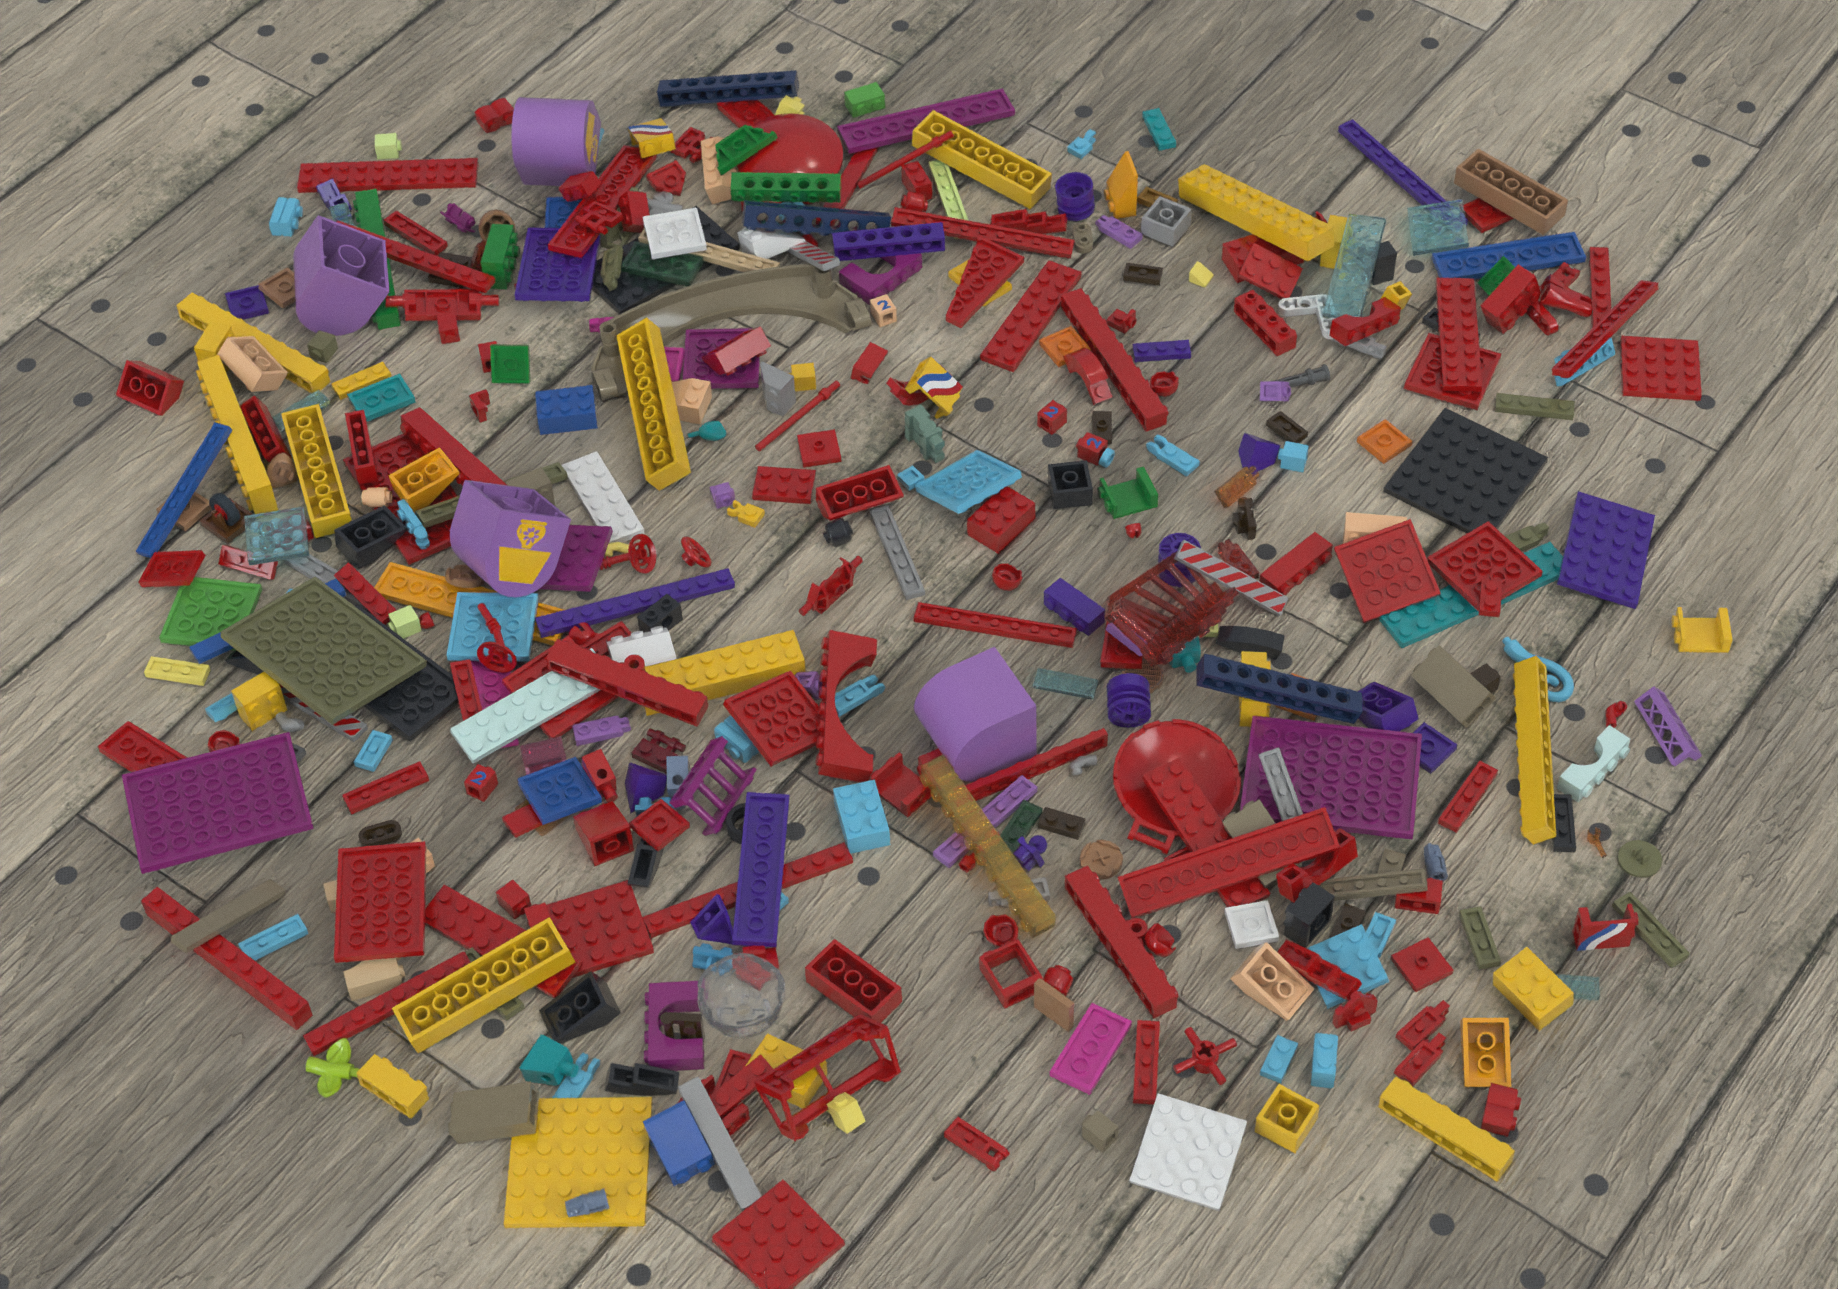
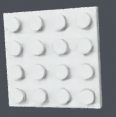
[1130,1093,1247,1211]

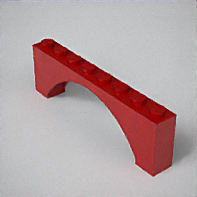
[815,630,877,782]

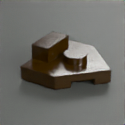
[1232,497,1257,540]

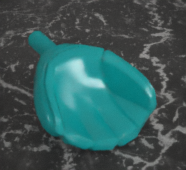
[688,421,727,441]

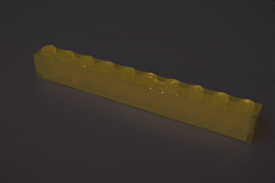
[920,755,1056,938]

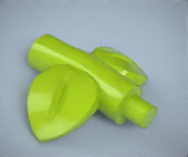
[306,1038,360,1097]

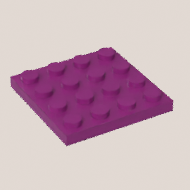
[683,328,760,389]
[540,525,613,592]

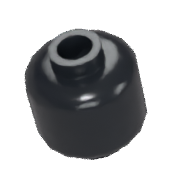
[823,518,854,547]

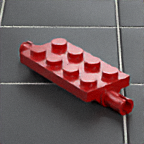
[386,289,499,321]

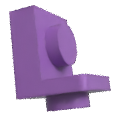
[1260,381,1291,401]
[710,482,735,509]
[795,671,822,700]

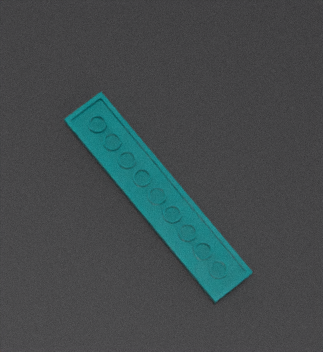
[1380,542,1563,648]

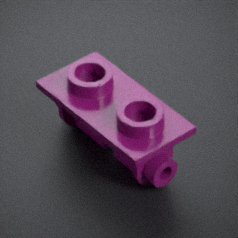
[440,203,476,233]

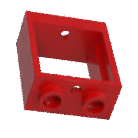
[979,939,1044,1009]

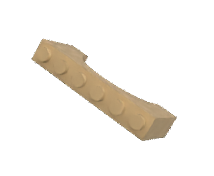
[323,880,406,1001]

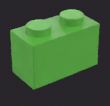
[844,82,885,118]

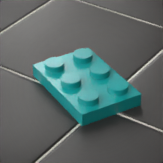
[347,373,416,422]

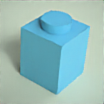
[1278,441,1309,472]

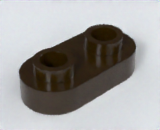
[358,820,402,846]

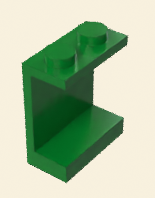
[1097,466,1158,519]

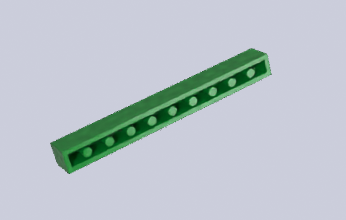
[353,189,401,330]

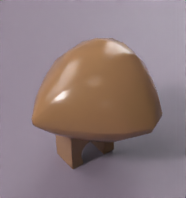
[266,453,299,488]

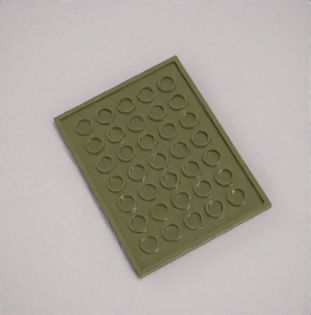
[221,577,427,725]

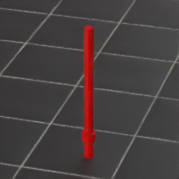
[857,130,954,189]
[755,381,840,452]

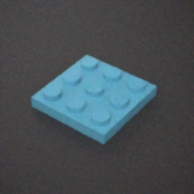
[1307,924,1389,1009]

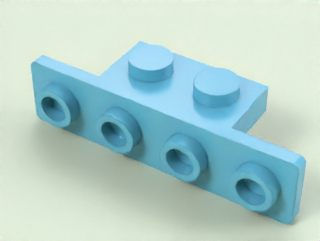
[1554,338,1615,387]

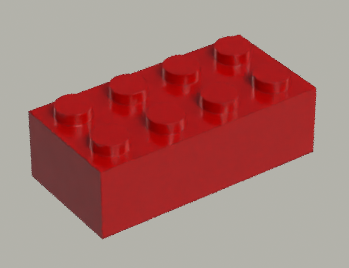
[1222,234,1304,283]
[805,939,902,1023]

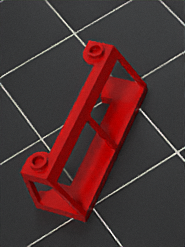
[754,1014,901,1141]

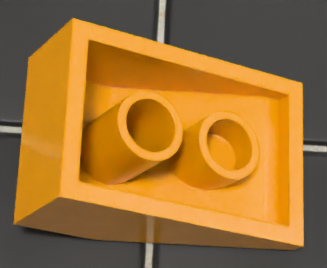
[1104,151,1138,219]
[389,447,459,513]
[1460,1018,1511,1087]

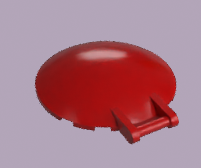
[737,113,843,203]
[1113,719,1241,855]

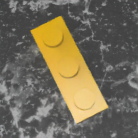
[331,362,392,400]

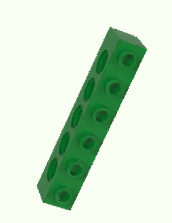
[730,172,841,203]

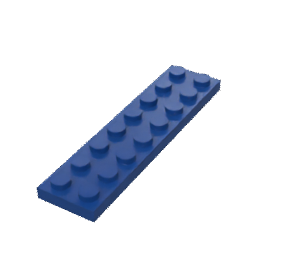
[1432,232,1586,279]

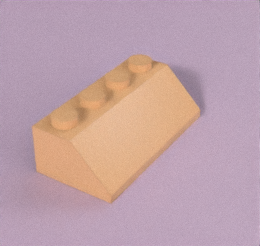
[701,136,739,204]

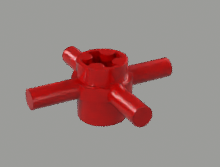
[1173,1027,1237,1085]

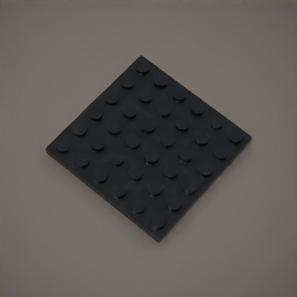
[1384,408,1548,533]

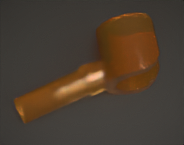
[1587,827,1607,858]

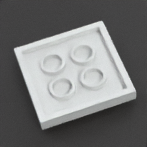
[643,208,707,259]

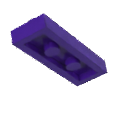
[1132,340,1191,362]

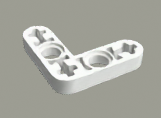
[1278,294,1337,339]

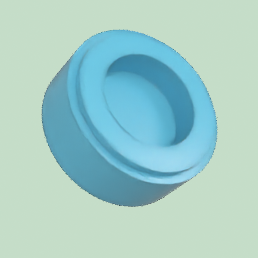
[1099,447,1115,468]

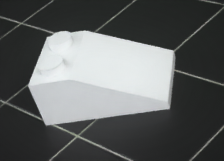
[737,227,805,259]

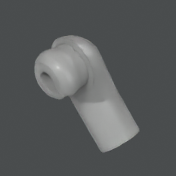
[275,712,304,732]
[1070,755,1097,775]

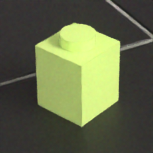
[375,133,402,160]
[387,605,422,639]

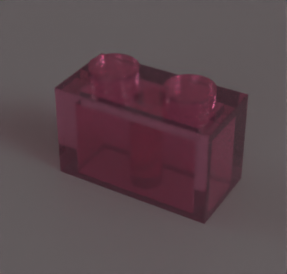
[520,736,566,775]

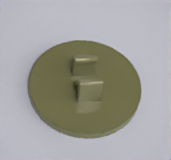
[1618,840,1662,878]

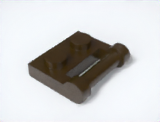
[660,1012,705,1044]

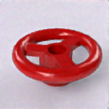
[681,536,711,568]

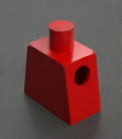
[582,749,618,803]

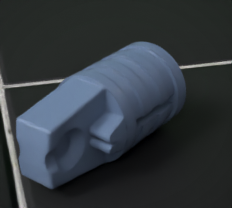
[1424,843,1448,881]
[565,1188,609,1217]

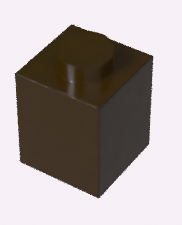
[1470,663,1501,693]

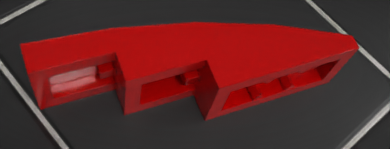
[991,209,1067,234]
[1277,939,1362,1001]

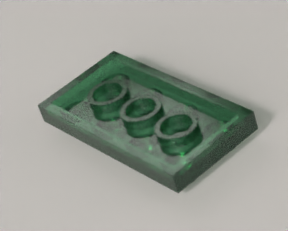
[621,241,704,287]

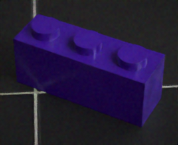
[1044,578,1105,636]

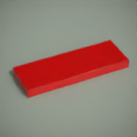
[502,804,543,838]

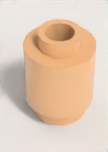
[362,487,392,507]

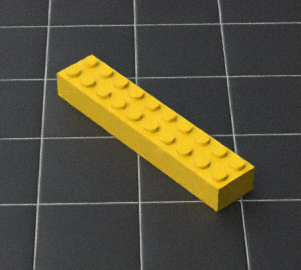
[1178,164,1334,261]
[616,317,691,491]
[196,355,278,517]

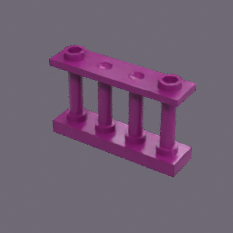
[669,736,757,836]

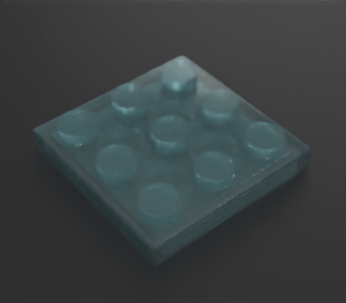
[1407,199,1469,256]
[244,506,310,566]

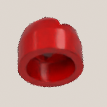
[1125,523,1142,539]
[419,612,435,629]

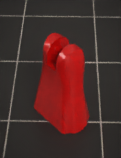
[1539,274,1592,317]

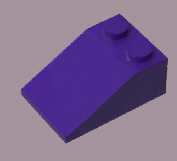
[1358,682,1419,731]

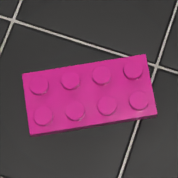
[1050,1003,1132,1095]

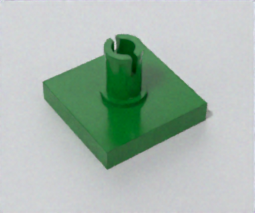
[1477,256,1515,296]
[490,344,531,384]

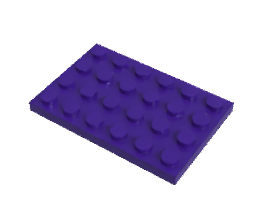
[514,227,600,302]
[1557,491,1655,609]

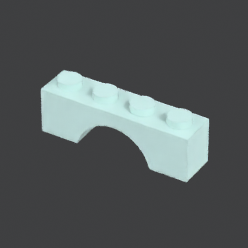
[1557,725,1630,802]

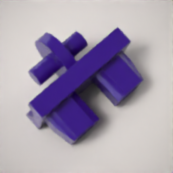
[1013,835,1048,872]

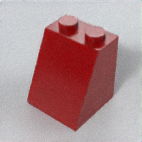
[573,801,634,867]

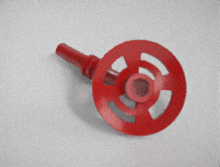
[599,534,657,574]
[477,603,517,673]

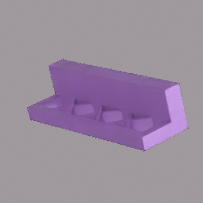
[1634,686,1702,766]

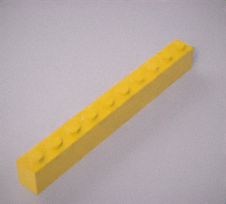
[176,293,331,395]
[1513,656,1556,845]

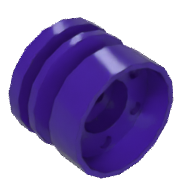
[1055,172,1095,221]
[1158,533,1201,587]
[1106,673,1151,728]

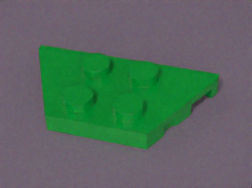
[715,125,778,176]

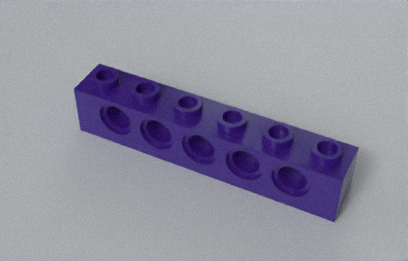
[832,222,945,261]

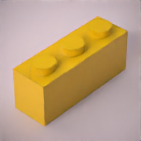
[356,1054,429,1119]

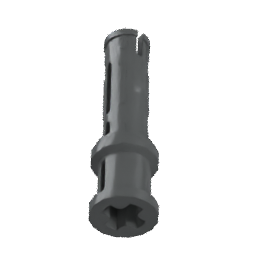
[1273,364,1330,388]

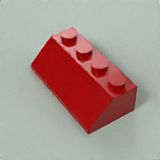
[816,465,904,521]

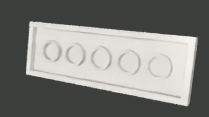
[561,451,645,543]

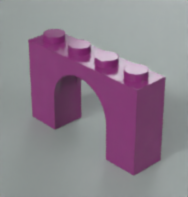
[839,253,922,305]
[644,980,704,1071]

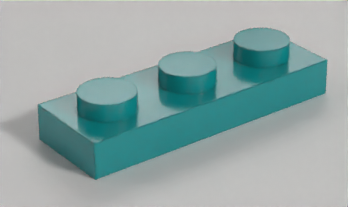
[1142,108,1176,151]

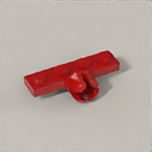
[569,621,631,656]

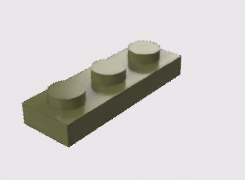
[1459,906,1501,970]

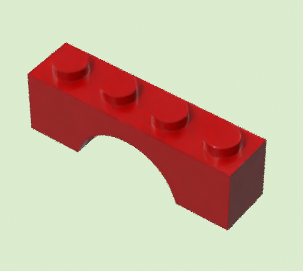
[1329,297,1401,346]
[1276,828,1358,902]

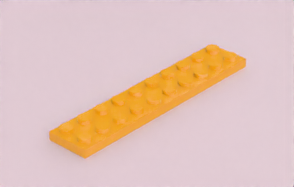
[374,562,564,646]

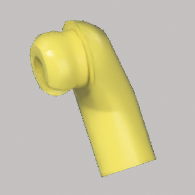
[604,542,629,557]

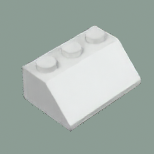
[607,626,677,667]

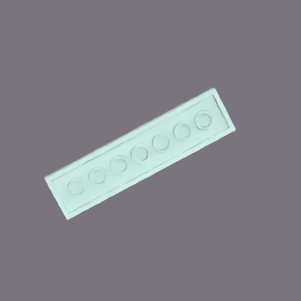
[450,648,601,764]

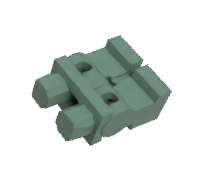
[905,405,945,463]

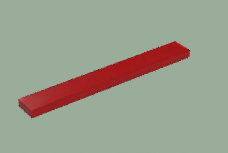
[815,147,880,226]
[913,602,1077,648]

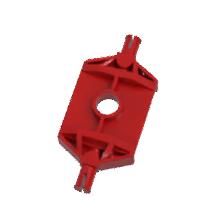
[799,556,863,616]

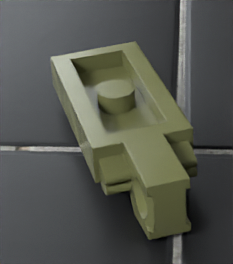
[601,245,623,291]
[1505,522,1549,552]

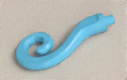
[1502,637,1574,702]

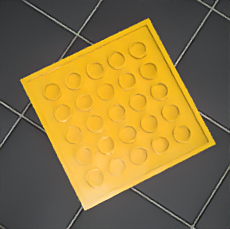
[504,1097,653,1228]

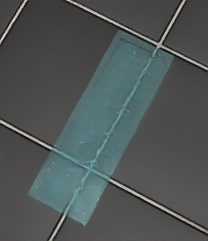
[1323,214,1386,318]

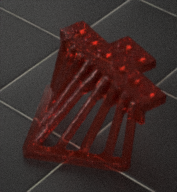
[1104,550,1239,667]

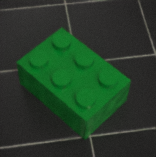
[481,224,520,290]

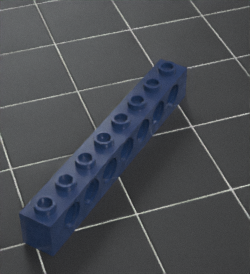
[657,70,800,107]
[742,200,891,236]
[1196,654,1362,724]

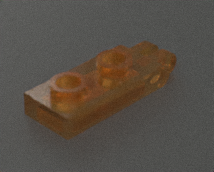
[1214,466,1260,508]

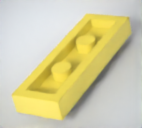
[144,656,211,686]

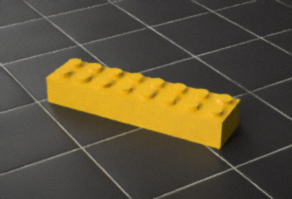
[912,110,1052,209]
[281,404,352,538]
[643,630,806,716]
[392,917,575,1054]

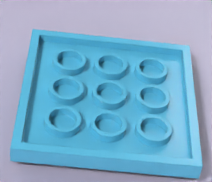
[914,450,1022,514]
[447,592,539,662]

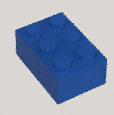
[535,385,598,435]

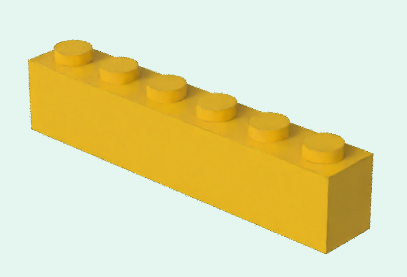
[1378,1076,1515,1182]

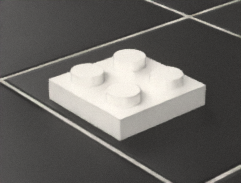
[1225,900,1279,949]

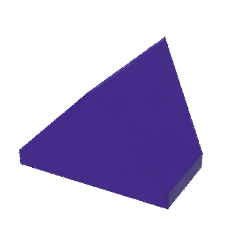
[1238,433,1281,477]
[625,763,667,813]
[690,894,733,944]

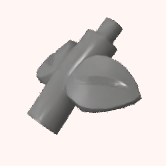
[647,192,683,215]

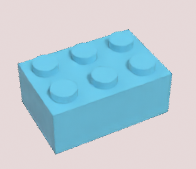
[833,780,890,854]

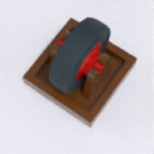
[200,493,257,544]

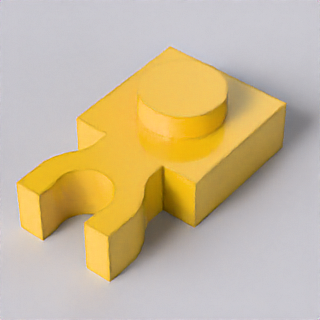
[727,500,765,528]

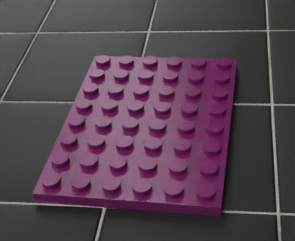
[1240,716,1422,840]
[122,732,314,874]

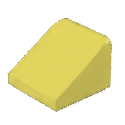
[1189,261,1214,288]

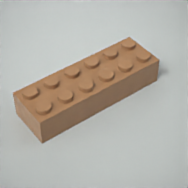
[1454,148,1568,235]

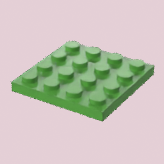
[159,577,262,651]

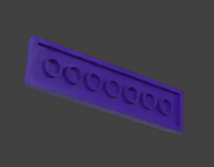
[732,792,790,947]

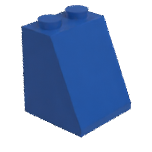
[643,1100,715,1186]

